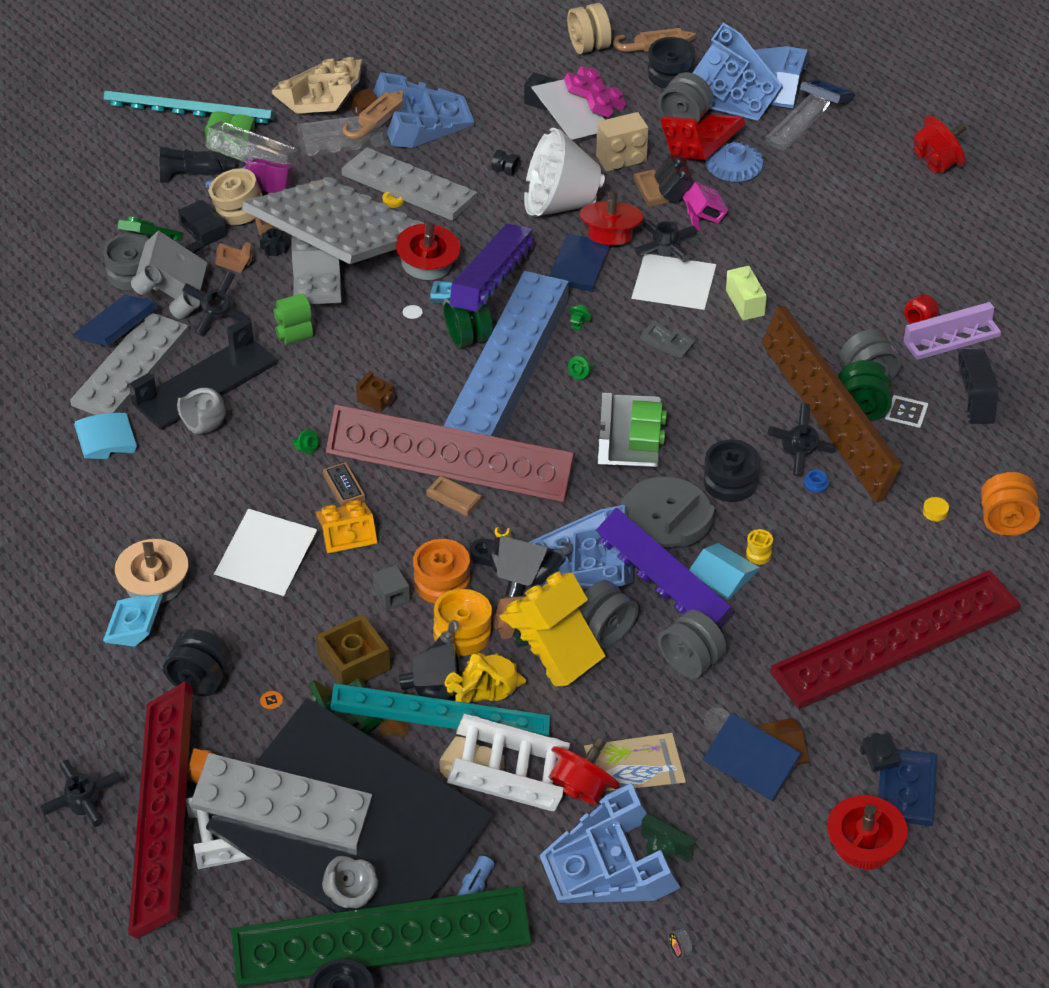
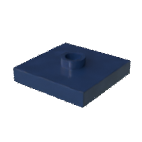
[800,79,855,103]

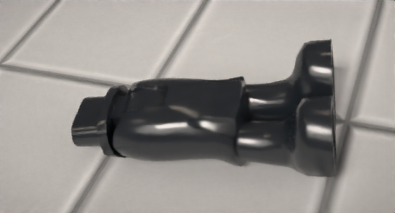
[159,147,235,183]

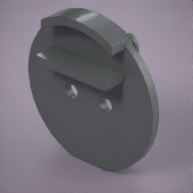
[621,477,714,547]

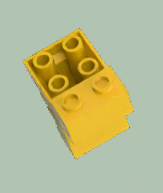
[499,572,605,686]

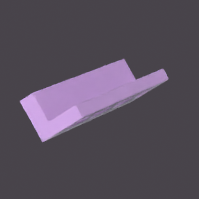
[904,302,1001,360]

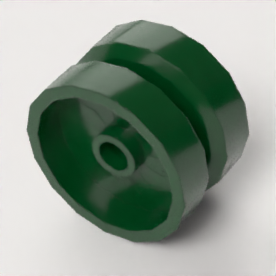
[443,297,493,349]
[838,360,892,421]

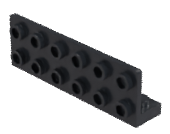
[129,318,276,429]

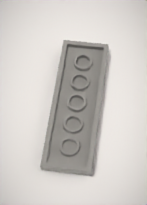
[342,147,477,221]
[70,313,189,415]
[191,753,373,850]

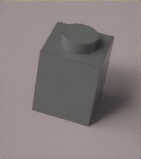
[372,565,410,611]

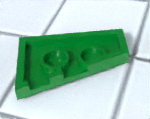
[117,217,183,241]

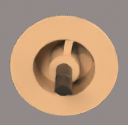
[115,539,188,604]

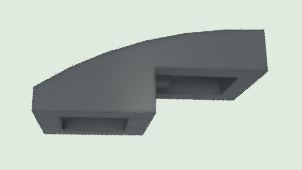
[639,320,695,358]

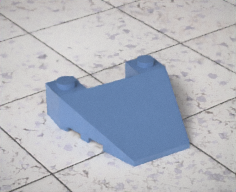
[373,72,474,148]
[539,783,681,903]

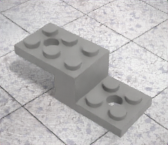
[292,235,341,304]

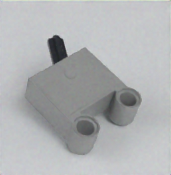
[131,230,207,320]

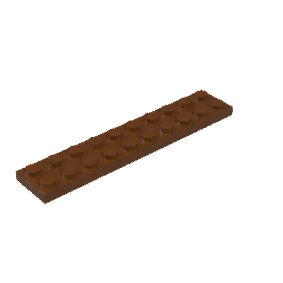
[762,306,902,502]

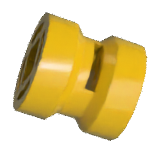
[746,529,773,565]

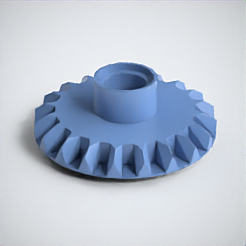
[706,141,763,182]

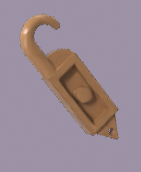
[613,28,696,52]
[342,90,404,139]

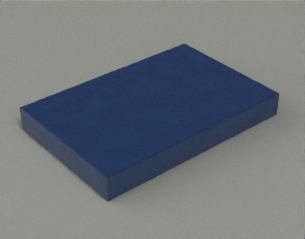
[549,233,611,292]
[75,295,157,346]
[702,713,802,802]
[878,749,937,826]

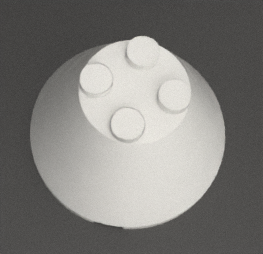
[524,128,605,217]

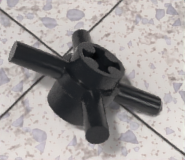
[635,219,697,262]
[182,271,248,337]
[768,403,836,477]
[40,760,122,827]

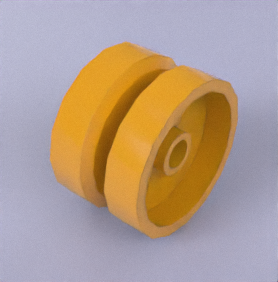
[433,589,492,656]

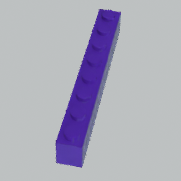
[449,223,535,311]

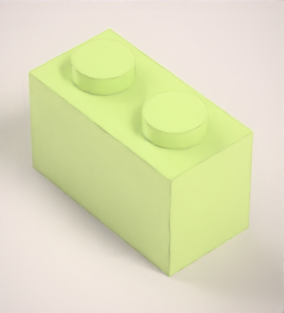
[726,266,766,320]

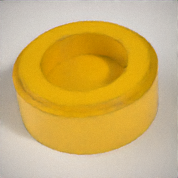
[382,192,405,208]
[923,497,949,522]

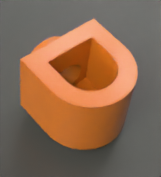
[187,749,213,784]

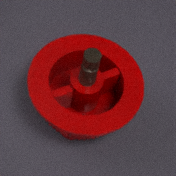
[913,116,967,174]
[827,795,908,871]

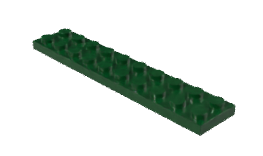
[231,886,531,988]

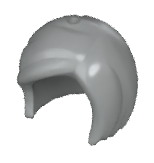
[177,388,226,435]
[322,856,378,908]

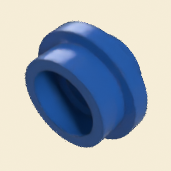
[804,470,829,493]

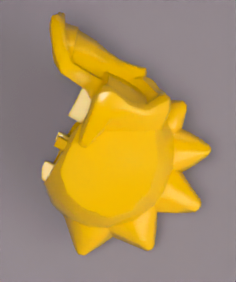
[456,653,526,703]

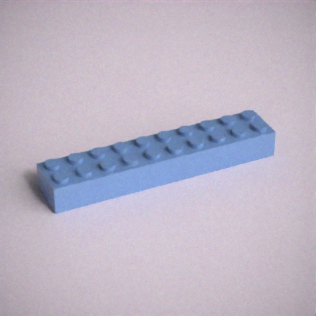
[444,271,569,437]

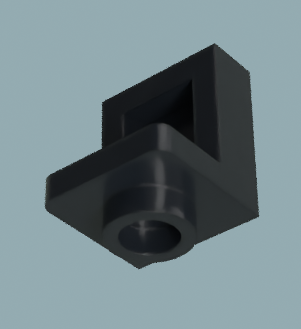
[859,733,901,772]

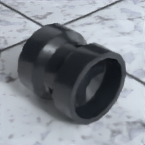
[491,149,521,177]

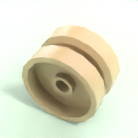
[567,3,611,54]
[209,168,263,225]

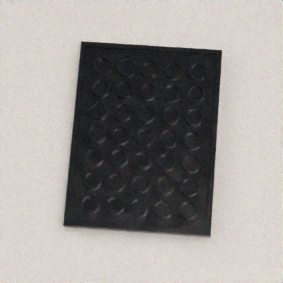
[206,698,492,913]

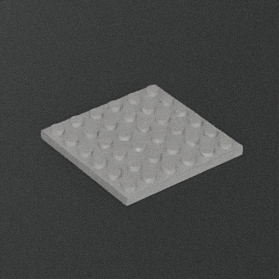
[242,177,424,264]

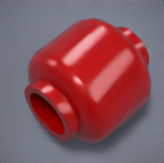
[904,294,939,324]

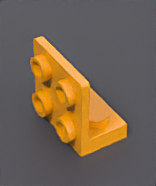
[316,500,377,553]

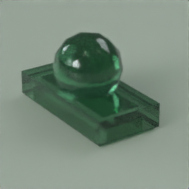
[641,813,695,862]

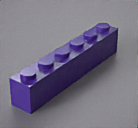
[596,507,734,629]

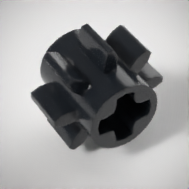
[259,228,288,256]

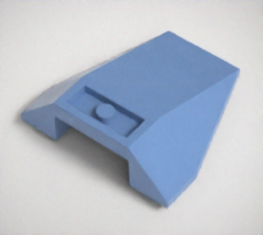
[693,22,782,121]
[755,46,810,109]
[529,505,633,589]

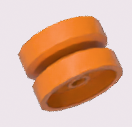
[980,472,1040,535]
[413,539,470,604]

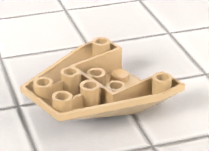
[272,57,363,114]

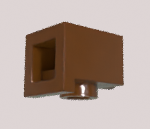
[356,371,395,412]

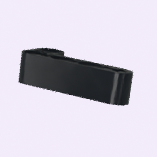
[958,348,998,424]

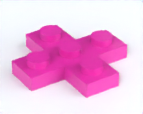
[564,66,626,117]

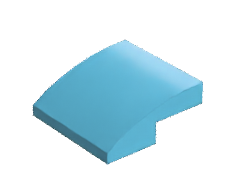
[74,413,137,459]

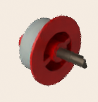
[396,221,460,281]

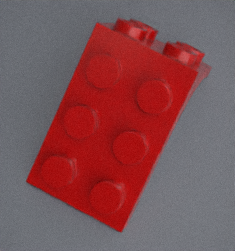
[661,114,745,160]

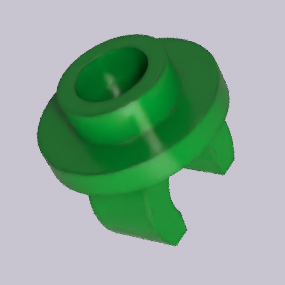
[569,305,592,331]
[568,356,594,380]
[292,429,319,454]

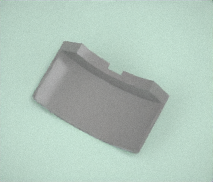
[598,393,661,467]

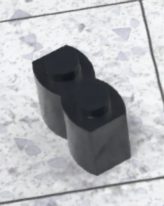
[654,154,693,204]
[178,200,227,247]

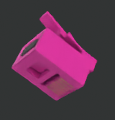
[683,182,728,231]

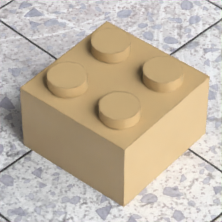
[596,112,648,171]

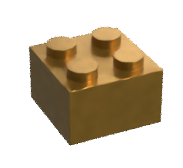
[316,614,390,685]

